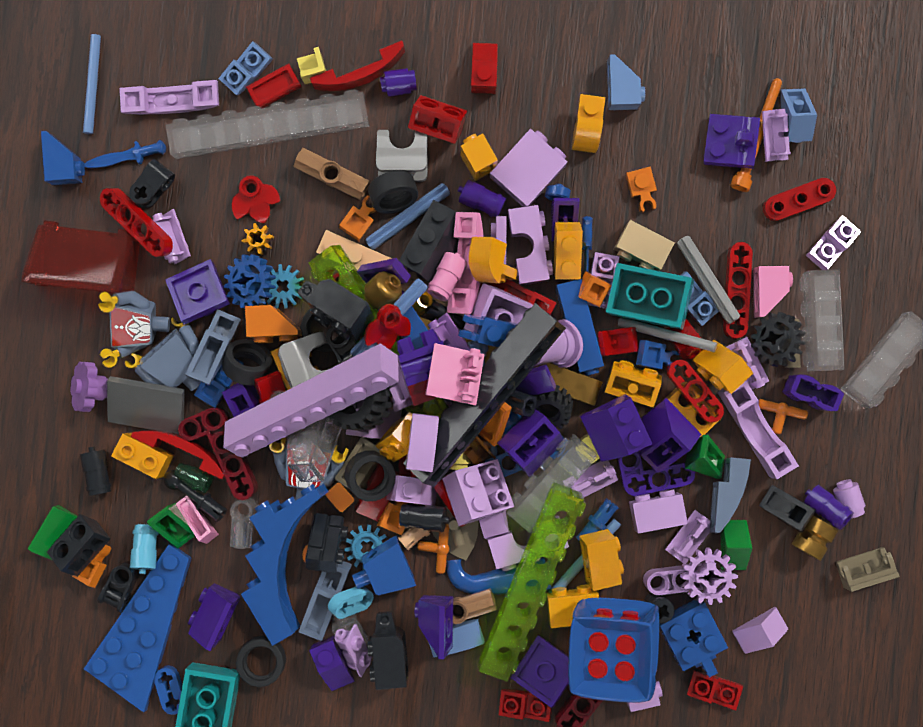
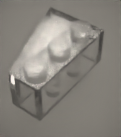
[287,417,341,482]

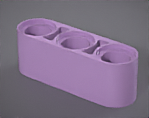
[643,563,715,595]

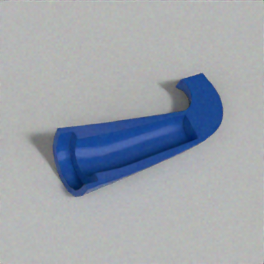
[446,556,552,595]

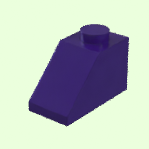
[309,635,355,691]

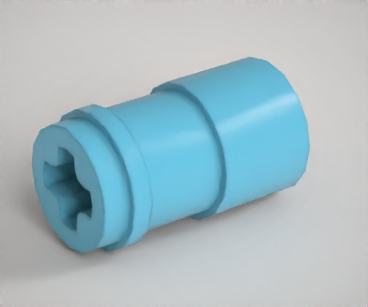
[130,524,158,574]

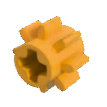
[242,223,274,255]

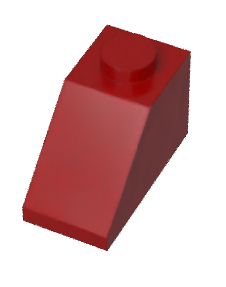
[471,43,498,94]

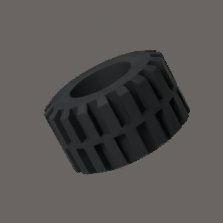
[327,386,394,430]

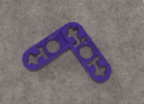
[617,451,695,496]

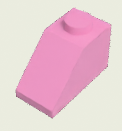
[753,266,793,318]

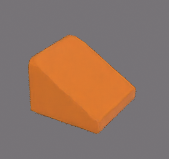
[578,271,612,307]
[325,482,355,512]

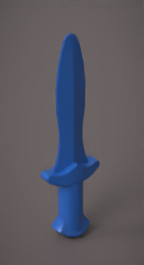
[84,140,166,168]
[582,216,593,273]

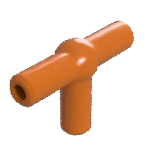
[759,399,808,434]
[417,524,449,574]

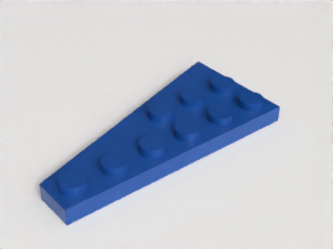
[84,544,191,712]

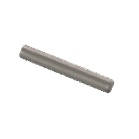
[677,236,740,324]

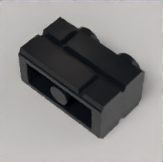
[305,513,348,573]

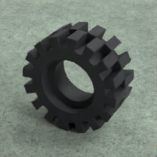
[532,385,573,429]

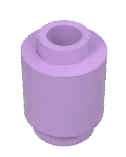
[833,479,866,518]

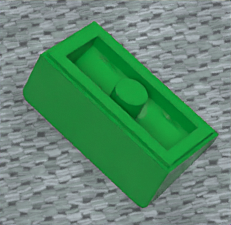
[28,505,78,560]

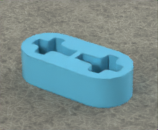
[328,586,374,619]

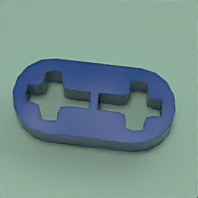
[154,665,183,715]

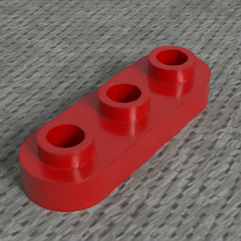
[763,178,836,221]

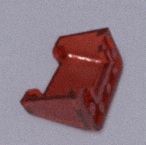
[21,220,140,294]

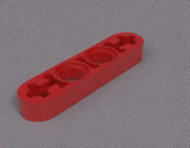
[100,188,173,257]
[723,242,753,339]

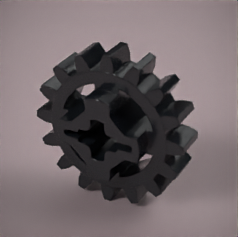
[751,312,806,367]

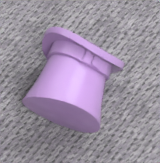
[534,319,583,368]

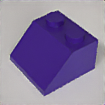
[580,394,652,462]
[188,583,241,651]

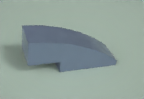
[185,309,242,385]
[710,457,751,533]
[299,561,352,641]

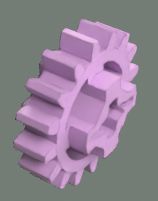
[680,547,738,605]

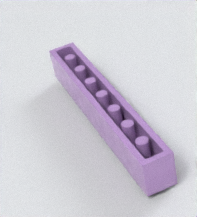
[224,343,399,457]

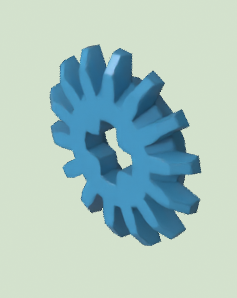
[266,264,304,309]
[344,525,387,570]

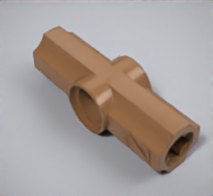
[293,148,370,201]
[453,588,497,624]

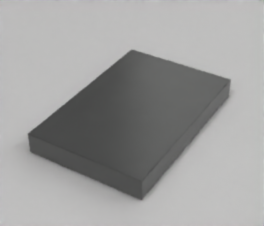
[107,376,185,434]

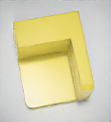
[297,47,326,84]

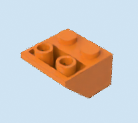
[245,305,302,344]

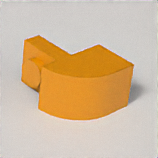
[571,94,605,153]
[469,237,517,283]

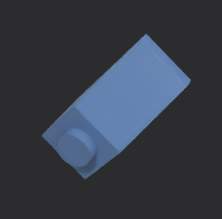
[607,55,645,110]
[780,89,817,143]

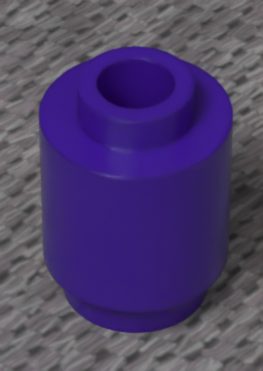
[380,68,417,96]

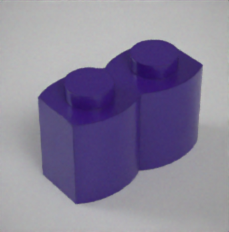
[782,375,844,411]

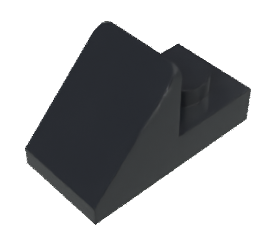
[759,485,816,532]

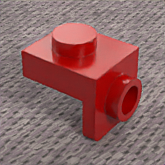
[666,319,703,361]
[597,327,639,356]

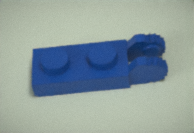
[458,314,518,347]

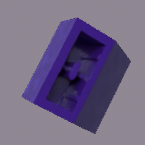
[639,398,702,473]
[497,409,565,477]

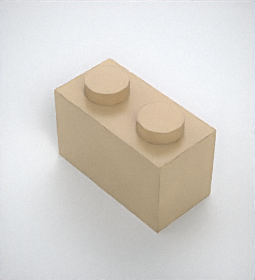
[613,220,675,271]

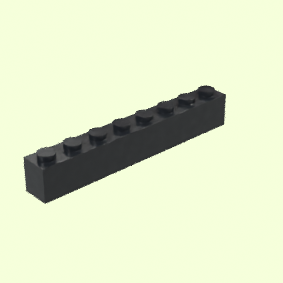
[403,303,566,487]

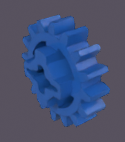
[224,254,276,308]

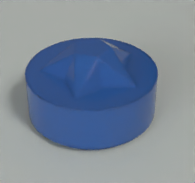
[545,184,571,201]

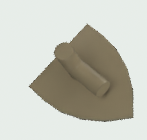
[432,506,478,561]

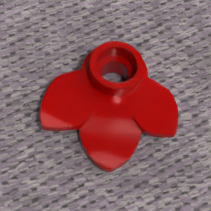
[232,176,280,223]
[364,304,411,350]

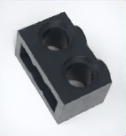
[47,514,111,577]

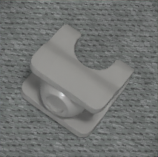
[376,130,428,182]
[278,332,329,388]

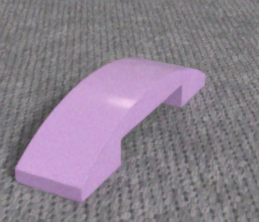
[120,80,219,114]

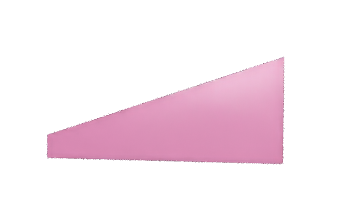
[176,496,219,544]

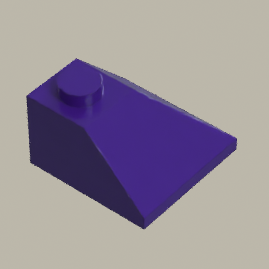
[414,595,453,659]

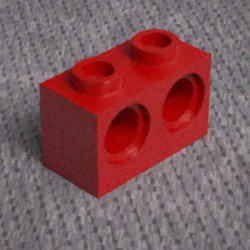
[408,95,467,144]

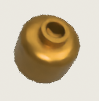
[364,271,402,309]

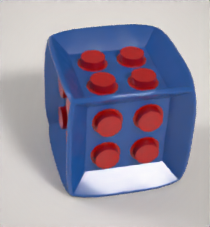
[568,598,659,703]

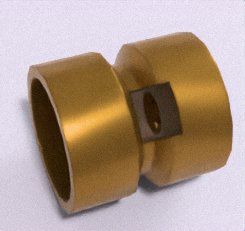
[792,516,838,561]

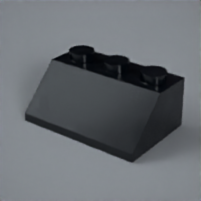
[399,200,459,287]

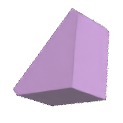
[732,607,788,654]

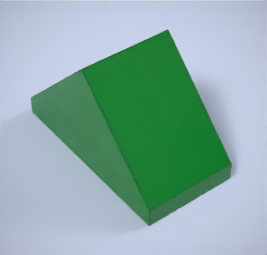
[685,435,725,479]
[147,503,195,548]
[720,520,752,570]

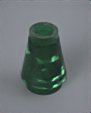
[174,463,214,493]

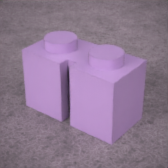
[629,489,688,533]

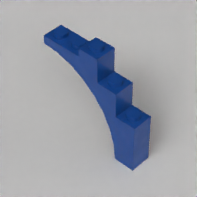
[241,483,329,646]

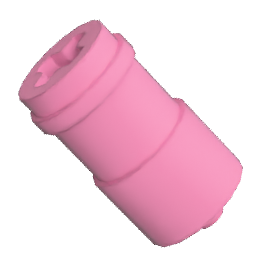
[427,252,467,301]

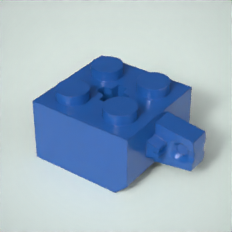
[659,599,728,678]

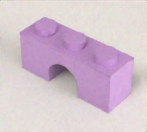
[507,205,553,286]
[488,516,569,571]

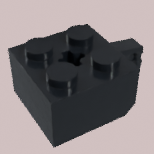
[297,279,374,342]
[367,611,409,690]

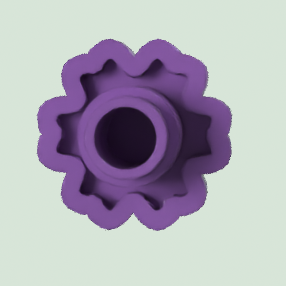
[70,362,108,412]

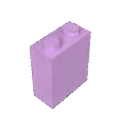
[490,129,567,207]

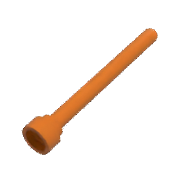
[730,78,782,192]

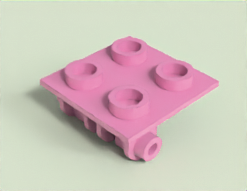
[426,343,484,406]

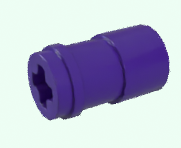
[458,179,506,218]
[804,485,854,530]

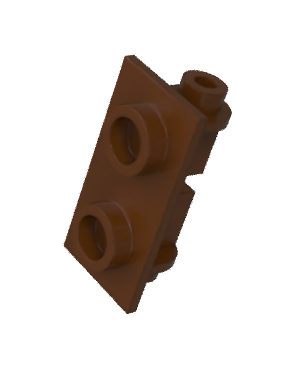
[464,436,496,465]

